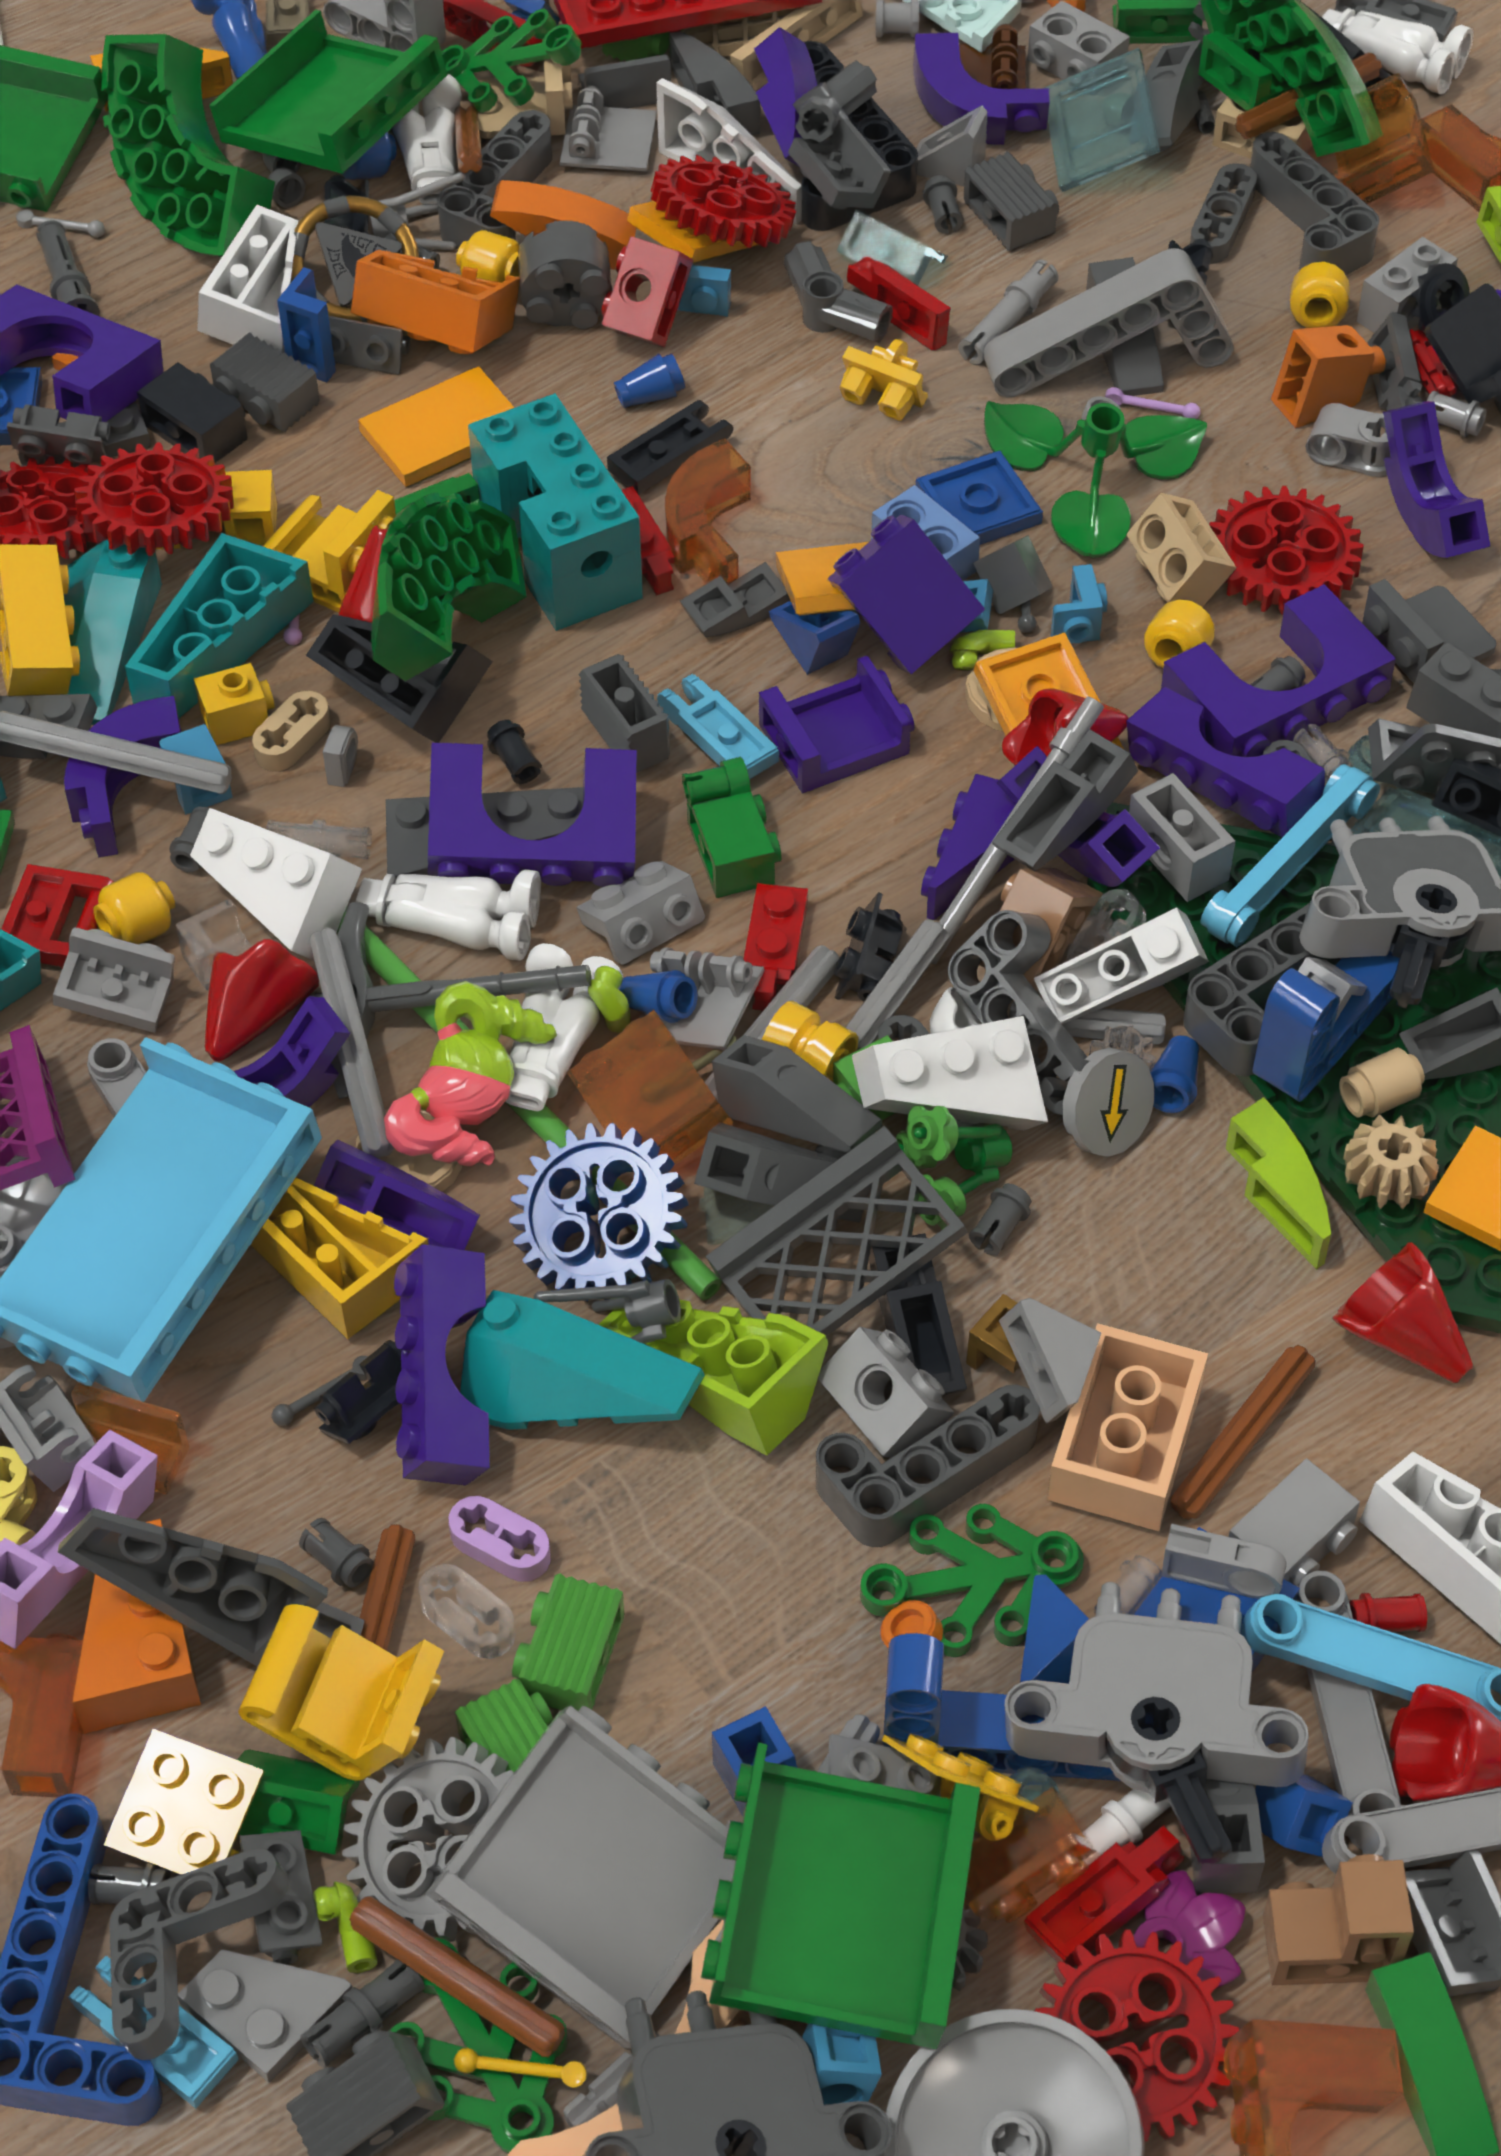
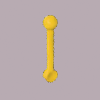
[454,2048,587,2088]

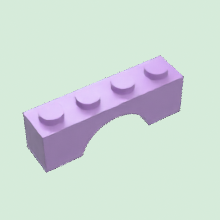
[0,1429,158,1649]

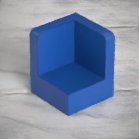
[1255,1774,1353,1857]

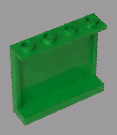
[209,9,448,174]
[0,45,108,212]
[701,1743,980,2050]

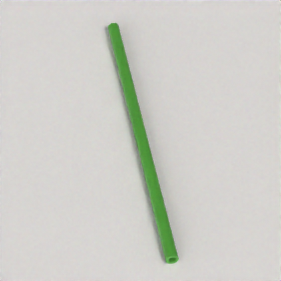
[337,907,722,1300]

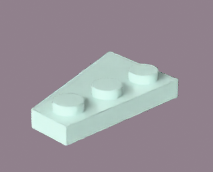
[902,0,1022,53]

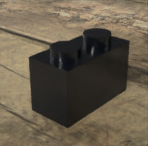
[137,362,248,464]

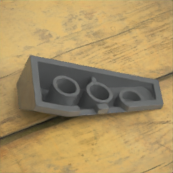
[57,1508,328,1666]

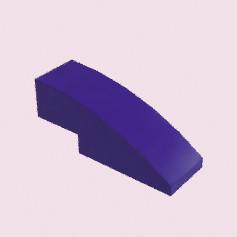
[754,27,817,167]
[313,1139,480,1250]

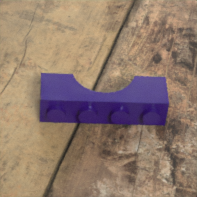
[1126,687,1325,837]
[394,1244,490,1486]

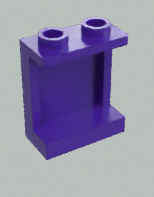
[827,515,986,674]
[759,655,915,794]

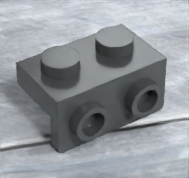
[788,119,891,209]
[1405,1850,1501,1996]

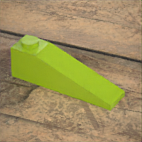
[598,1300,829,1456]

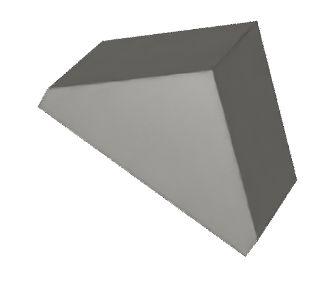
[916,105,987,186]
[999,1298,1101,1424]

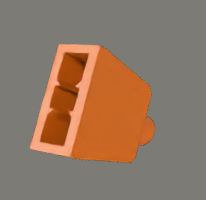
[1271,325,1386,428]

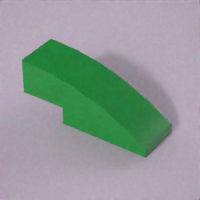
[1365,1952,1500,2156]

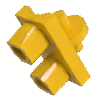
[840,339,928,421]

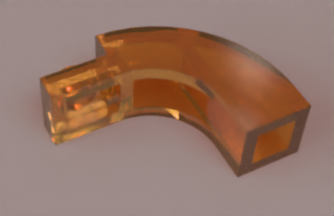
[665,438,751,584]

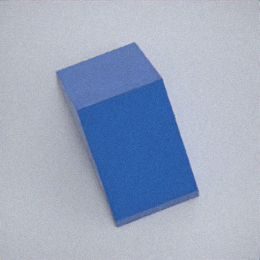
[769,601,860,675]
[1020,1574,1089,1684]

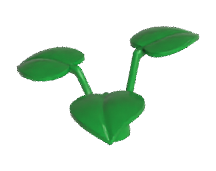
[984,401,1207,558]

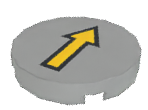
[1063,1047,1154,1157]

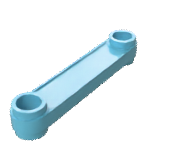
[1200,764,1380,947]
[1242,1594,1501,1721]

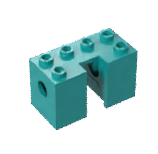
[468,393,643,631]

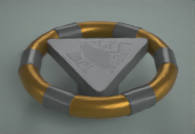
[291,195,419,323]

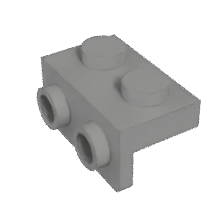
[576,861,705,965]
[53,927,175,1033]

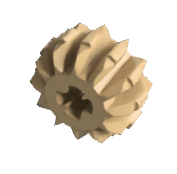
[1343,1115,1439,1209]

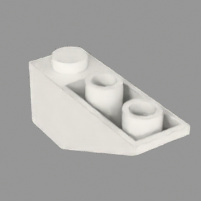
[1034,907,1209,1024]

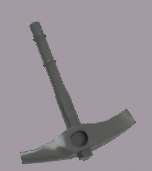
[311,902,592,1099]

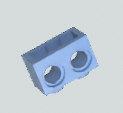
[871,485,980,580]

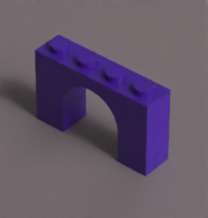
[0,284,164,422]
[1161,584,1396,757]
[428,742,637,887]

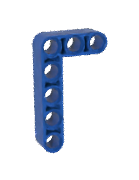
[1252,951,1400,1102]
[883,1633,1121,1781]
[0,1794,163,2126]

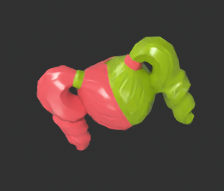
[384,981,557,1167]

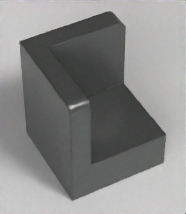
[973,535,1052,614]

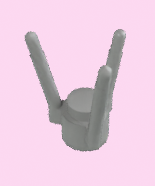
[370,172,466,251]

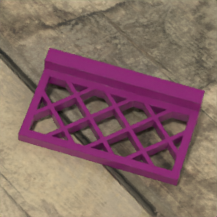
[0,1025,75,1191]

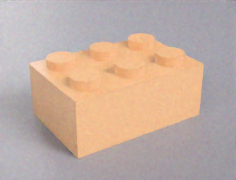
[1047,1323,1208,1531]

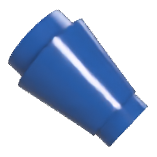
[613,353,685,408]
[620,970,698,1023]
[1150,1035,1200,1113]

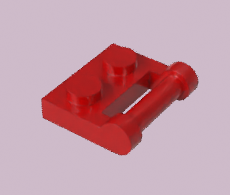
[1,864,114,969]

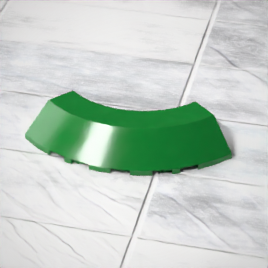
[1200,0,1383,157]
[101,34,275,257]
[371,493,527,681]

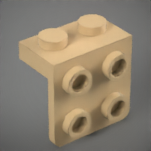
[477,59,573,139]

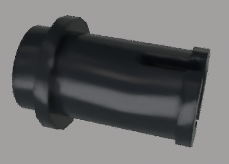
[487,720,542,784]

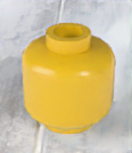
[456,230,520,285]
[1290,262,1350,328]
[1144,599,1215,668]
[93,872,175,945]

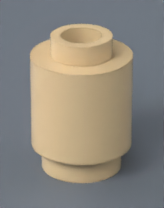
[1339,1048,1425,1117]

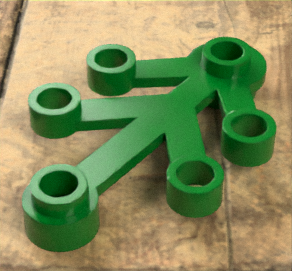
[441,9,582,113]
[860,1504,1084,1658]
[390,1938,568,2154]

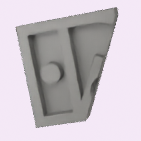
[178,1949,352,2083]

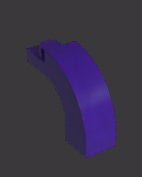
[913,33,1050,145]
[1383,401,1491,558]
[64,695,181,858]
[996,746,1160,887]
[234,996,351,1107]

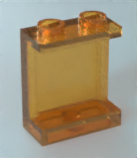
[1332,73,1435,204]
[567,1010,734,1164]

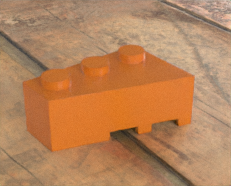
[351,250,520,354]
[72,1519,201,1734]

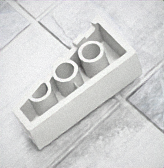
[1360,1452,1501,1644]

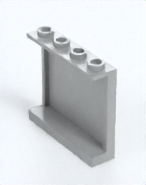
[425,1705,735,2048]

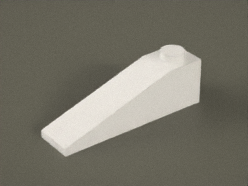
[656,78,802,225]

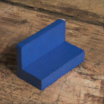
[277,267,336,383]

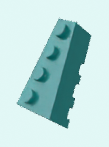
[125,533,314,718]

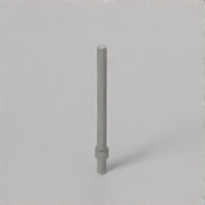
[932,696,1104,964]

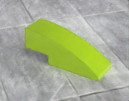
[1225,1097,1331,1269]

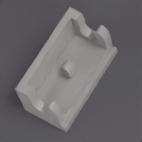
[0,1365,97,1492]

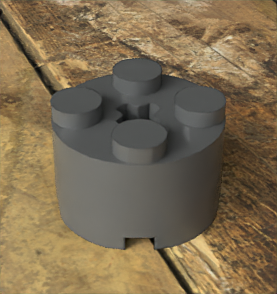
[518,221,612,329]

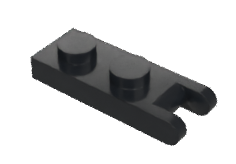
[607,400,734,495]

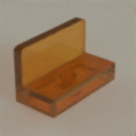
[71,1383,189,1495]

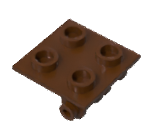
[959,24,1026,89]

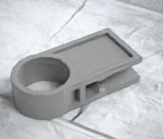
[1161,1524,1287,1599]

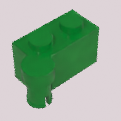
[682,756,782,898]

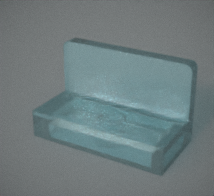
[836,210,948,285]

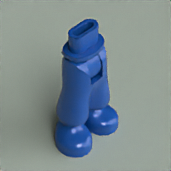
[191,0,267,79]

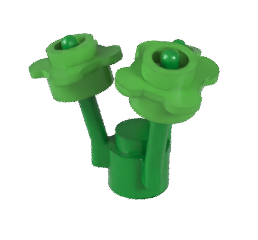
[895,1105,1012,1230]

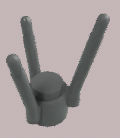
[534,1279,681,1344]

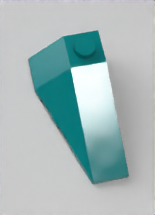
[63,539,162,725]
[460,1290,705,1430]

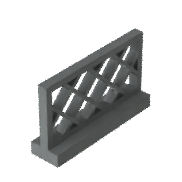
[706,1126,968,1337]

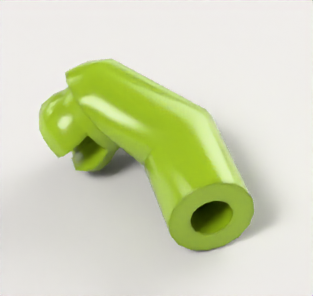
[949,630,1015,670]
[588,966,631,1033]
[313,1881,378,1973]

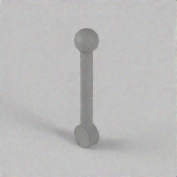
[16,210,105,238]

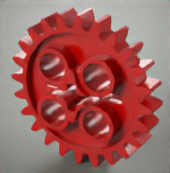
[650,155,796,248]
[74,442,234,556]
[0,457,101,559]
[1209,486,1364,615]
[1034,1929,1239,2144]

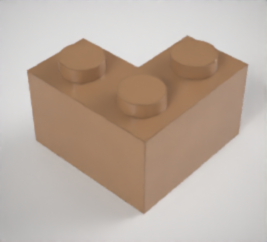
[979,868,1108,991]
[1263,1854,1414,1985]

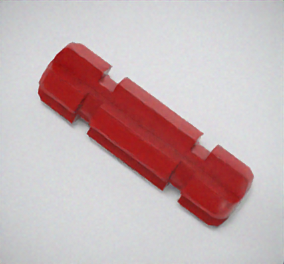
[1409,329,1457,397]

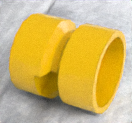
[762,1000,859,1082]

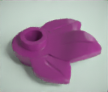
[1133,1870,1246,1988]

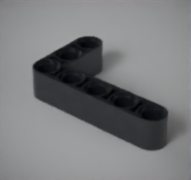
[802,41,918,231]

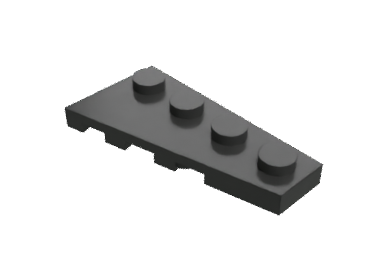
[386,787,583,879]

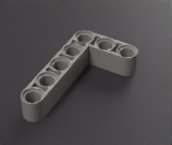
[323,0,446,52]
[983,248,1234,397]

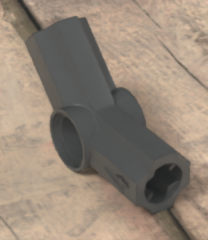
[792,60,877,143]
[784,241,893,343]

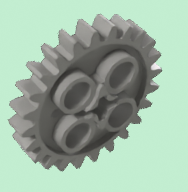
[342,1737,514,1942]

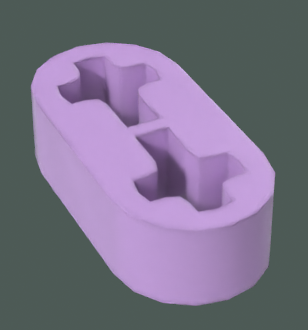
[449,1496,551,1582]

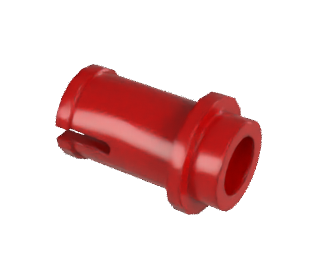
[1349,1593,1428,1633]

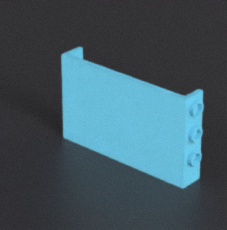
[0,1037,322,1404]

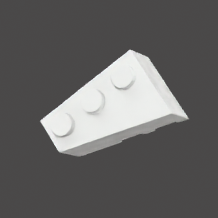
[197,205,298,353]
[190,808,362,961]
[852,1016,1048,1131]

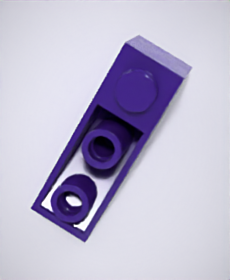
[921,774,1016,920]

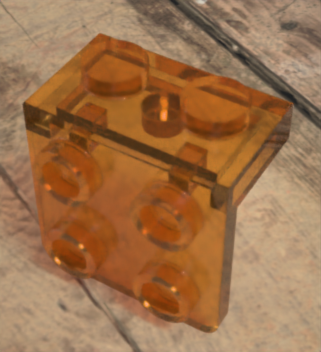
[967,1787,1097,1924]

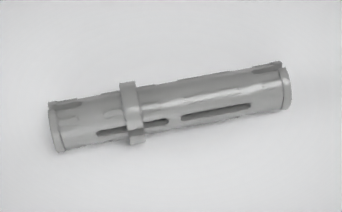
[958,260,1059,365]

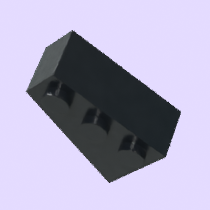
[306,614,493,743]

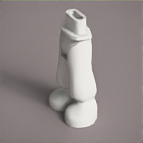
[1322,8,1473,94]
[392,74,462,205]
[356,869,541,961]
[505,943,624,1111]

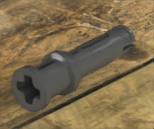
[36,220,99,316]

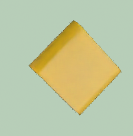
[263,490,396,613]
[238,1604,444,1781]

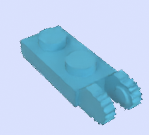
[657,674,779,780]
[68,1956,239,2109]

